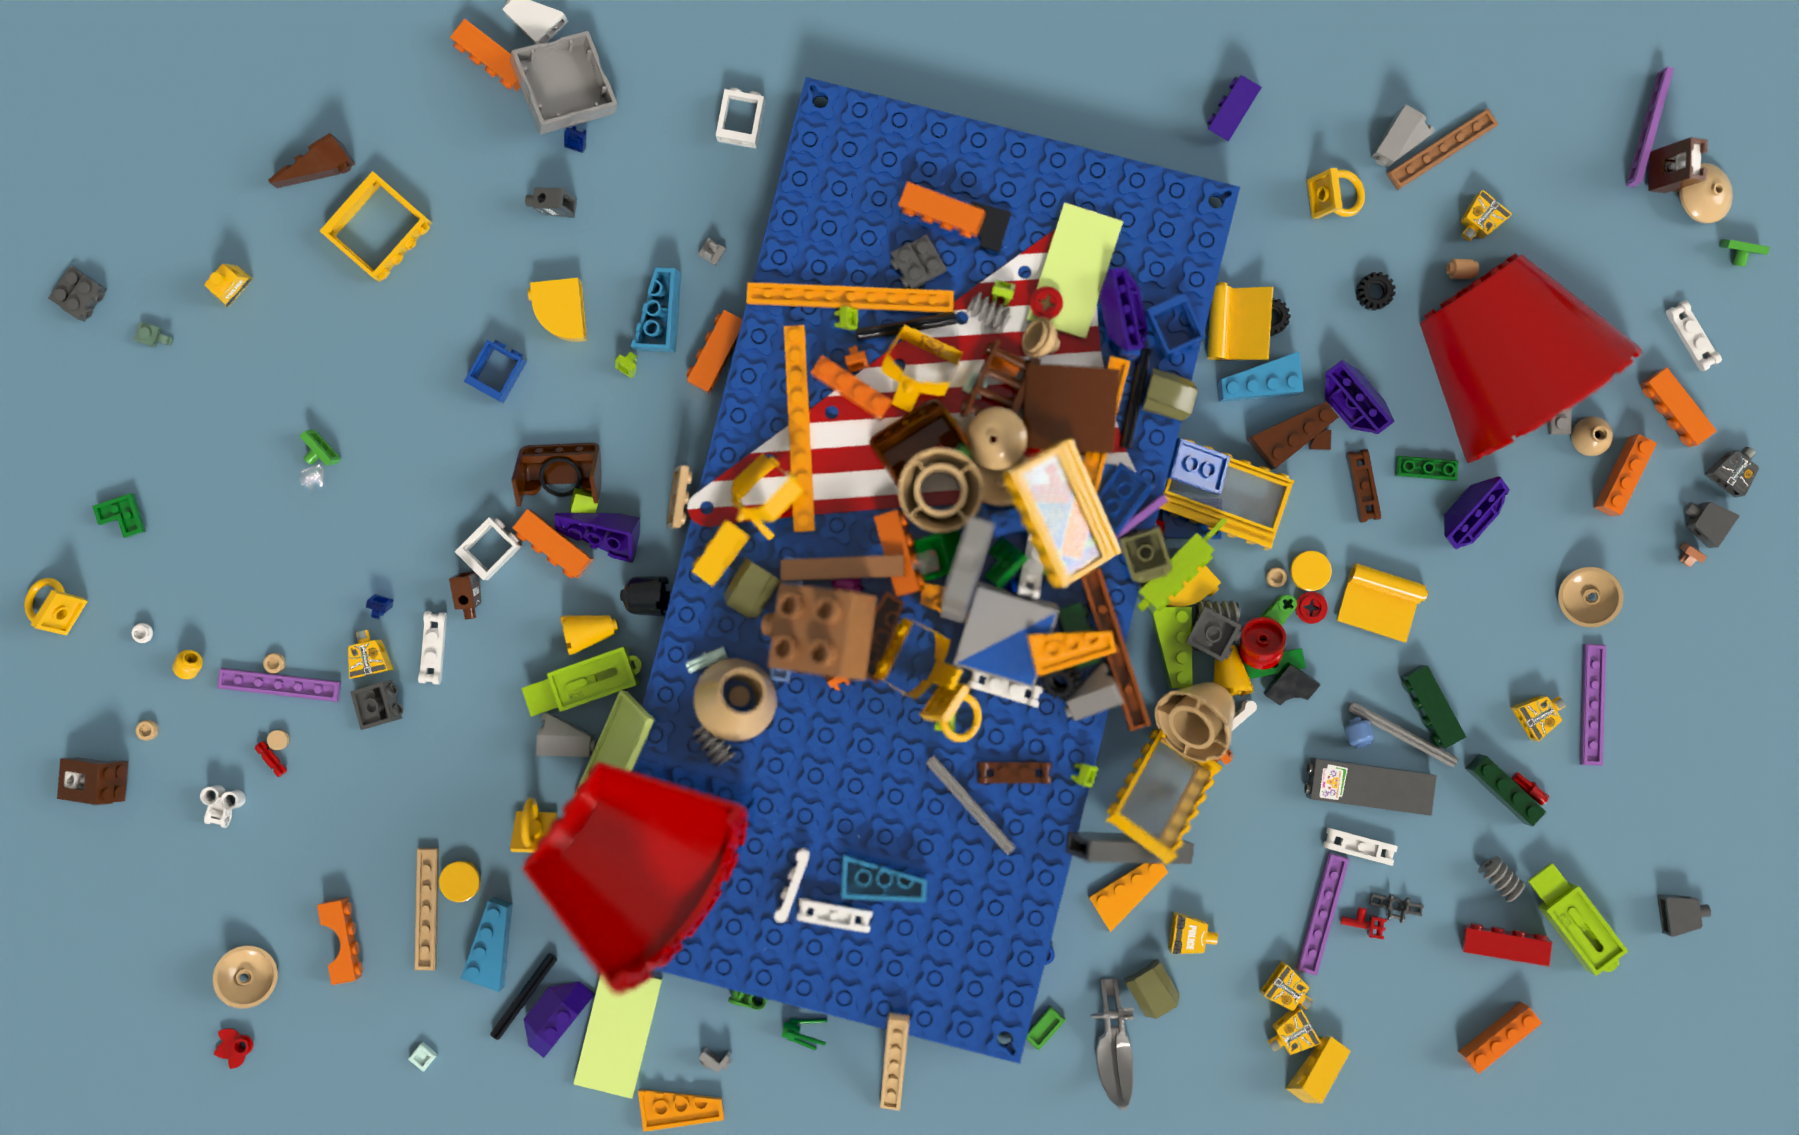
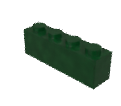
[1401,665,1466,748]
[1465,754,1546,827]

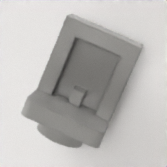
[699,1047,732,1073]

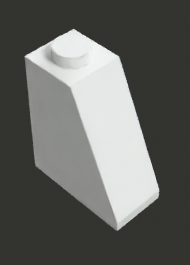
[502,0,568,44]

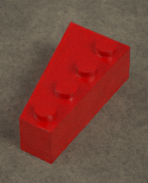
[1462,923,1552,967]

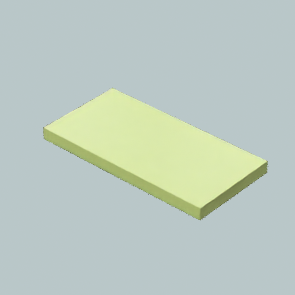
[1026,203,1123,339]
[574,690,654,795]
[574,976,663,1099]

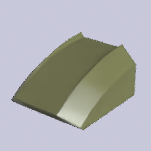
[1141,368,1198,421]
[1119,525,1172,583]
[724,558,781,618]
[1123,959,1180,1019]

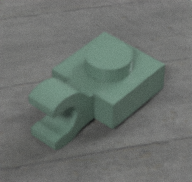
[134,322,173,347]

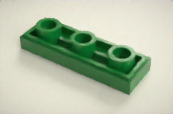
[1395,456,1458,481]
[1242,648,1306,679]

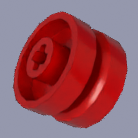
[1239,617,1286,670]

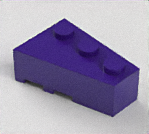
[1207,75,1262,141]

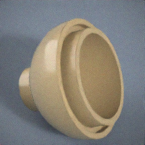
[1022,317,1060,358]
[1571,416,1613,456]

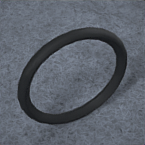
[539,457,582,497]

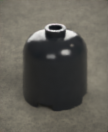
[620,576,670,616]

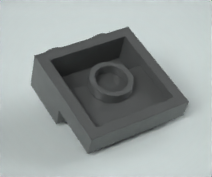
[890,234,947,289]
[48,266,107,322]
[1186,606,1242,662]
[350,680,403,730]

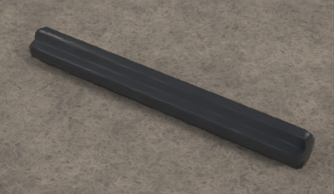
[855,312,957,341]
[1120,348,1152,449]
[490,953,557,1040]

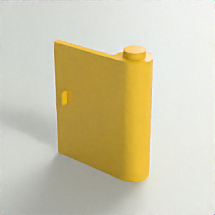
[1207,282,1273,360]
[1336,563,1428,643]

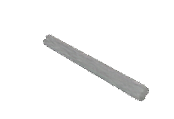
[1348,702,1458,767]
[926,756,1015,854]

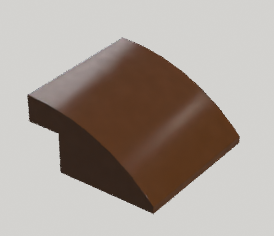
[1022,364,1120,454]

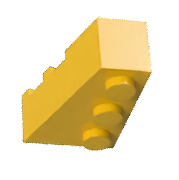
[692,520,751,586]
[1285,1036,1351,1104]

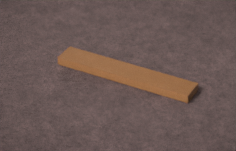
[1387,108,1499,190]
[781,555,905,581]

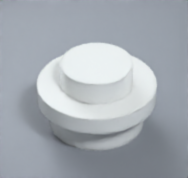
[132,623,153,643]

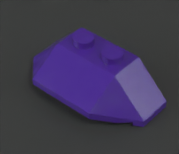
[1099,268,1148,351]
[1325,360,1395,434]
[1444,476,1510,549]
[524,981,595,1058]

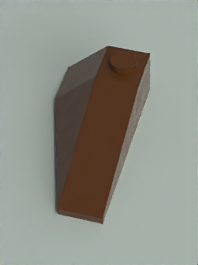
[268,133,355,188]

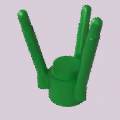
[782,1018,827,1050]

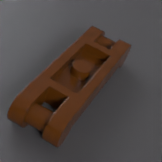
[1346,449,1381,523]
[977,762,1052,784]

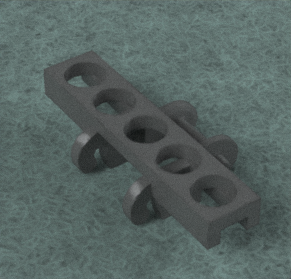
[1369,893,1424,923]

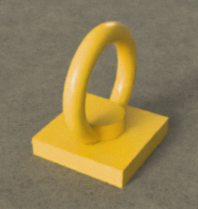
[1307,168,1365,219]
[24,578,88,636]
[919,683,982,742]
[510,797,558,853]

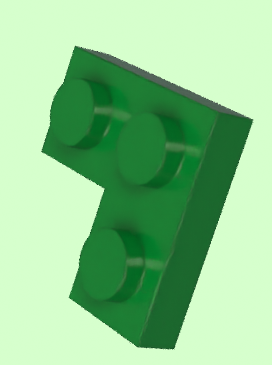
[92,493,146,538]
[985,537,1028,589]

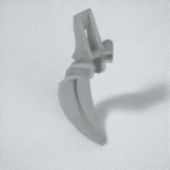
[1091,978,1134,1110]

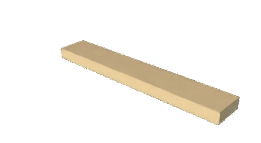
[414,848,439,970]
[880,1013,910,1111]

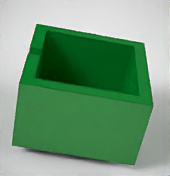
[914,529,962,581]

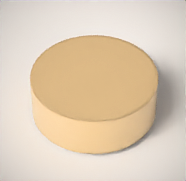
[1265,567,1287,588]
[263,653,286,673]
[729,686,751,707]
[136,720,159,741]
[267,730,290,750]

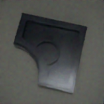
[971,201,1011,253]
[1263,662,1320,705]

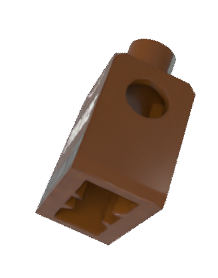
[449,571,481,619]

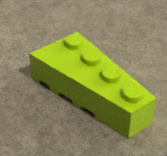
[1148,607,1192,688]

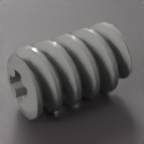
[965,292,1011,334]
[1196,601,1240,624]
[692,726,736,767]
[1478,856,1525,902]

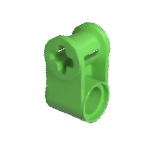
[1260,595,1297,626]
[728,990,768,1010]

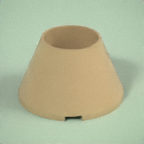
[899,448,983,533]
[693,658,777,741]
[1155,682,1235,762]

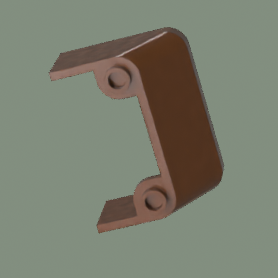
[869,399,972,489]
[511,443,602,507]

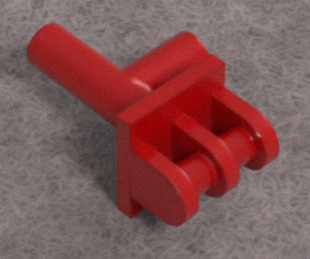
[1340,907,1387,939]

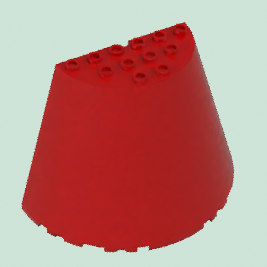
[1420,253,1642,463]
[522,761,748,994]

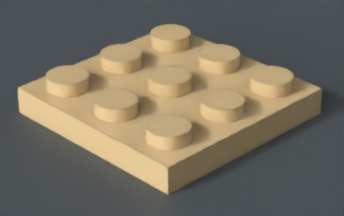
[666,465,692,529]

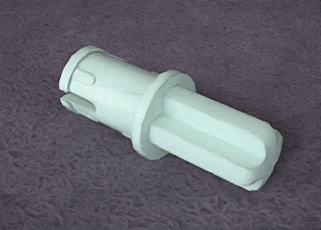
[686,646,728,673]

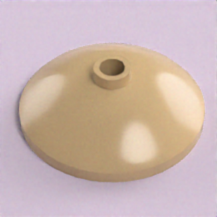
[1679,163,1733,224]
[966,407,1028,470]
[976,454,1033,507]
[1558,567,1624,628]
[212,946,278,1009]

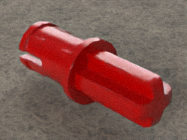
[1511,772,1549,805]

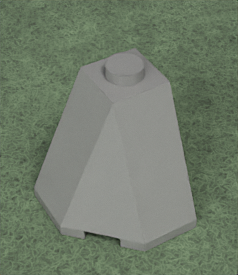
[1371,105,1435,167]
[1064,663,1124,721]
[536,712,596,757]

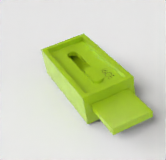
[1137,517,1227,612]
[521,646,642,717]
[1527,863,1629,976]

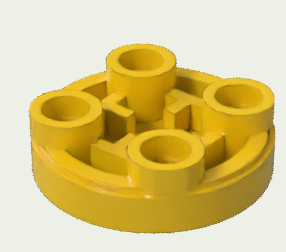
[1290,551,1332,591]
[439,861,481,902]

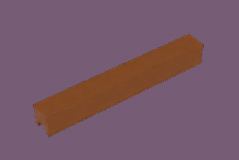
[1079,567,1151,731]

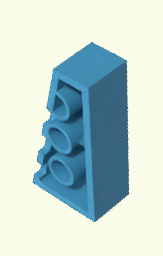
[630,268,681,353]
[1217,351,1304,402]
[842,856,927,902]
[461,897,513,992]

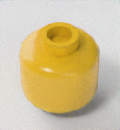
[172,650,203,679]

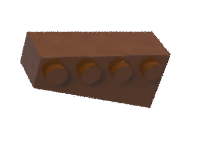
[1246,402,1339,470]
[866,591,904,684]

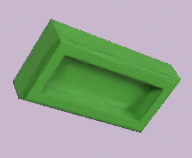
[1026,1006,1066,1051]

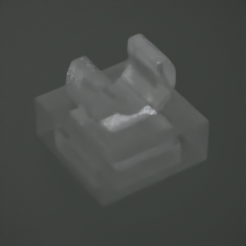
[299,464,324,490]
[911,550,940,575]

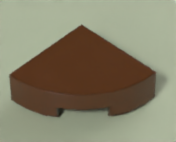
[1309,430,1331,450]

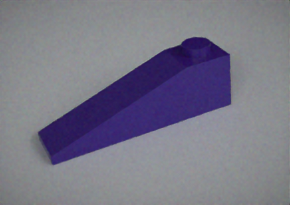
[555,513,640,563]

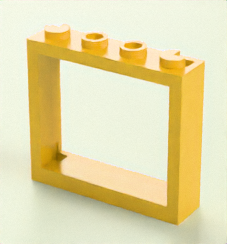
[320,171,432,282]

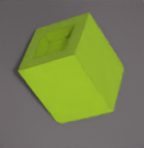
[569,488,599,513]

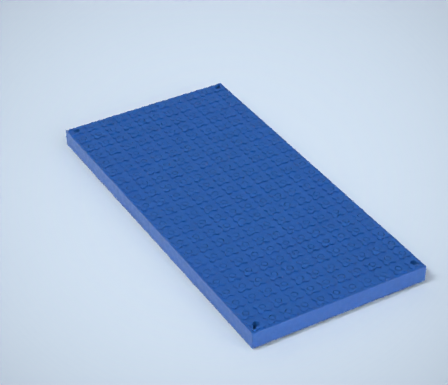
[579,77,1240,1064]

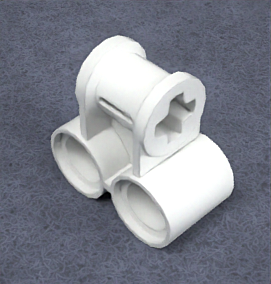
[200,785,246,828]

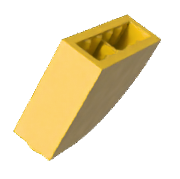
[528,278,587,342]
[1141,565,1221,607]

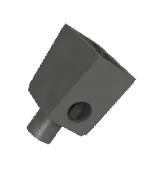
[1683,502,1739,548]
[1657,895,1711,937]

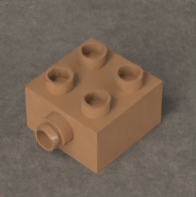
[761,583,877,680]

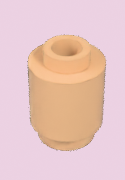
[1446,259,1479,279]

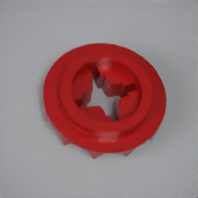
[1030,286,1063,320]
[1296,592,1328,624]

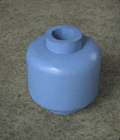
[1345,717,1375,749]

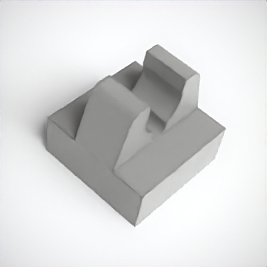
[698,238,726,266]

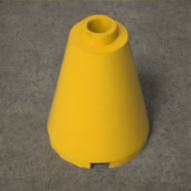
[560,615,618,655]
[1213,645,1253,697]

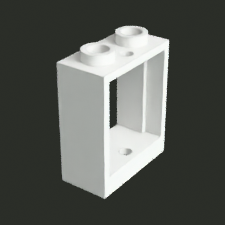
[716,88,765,149]
[455,517,522,581]

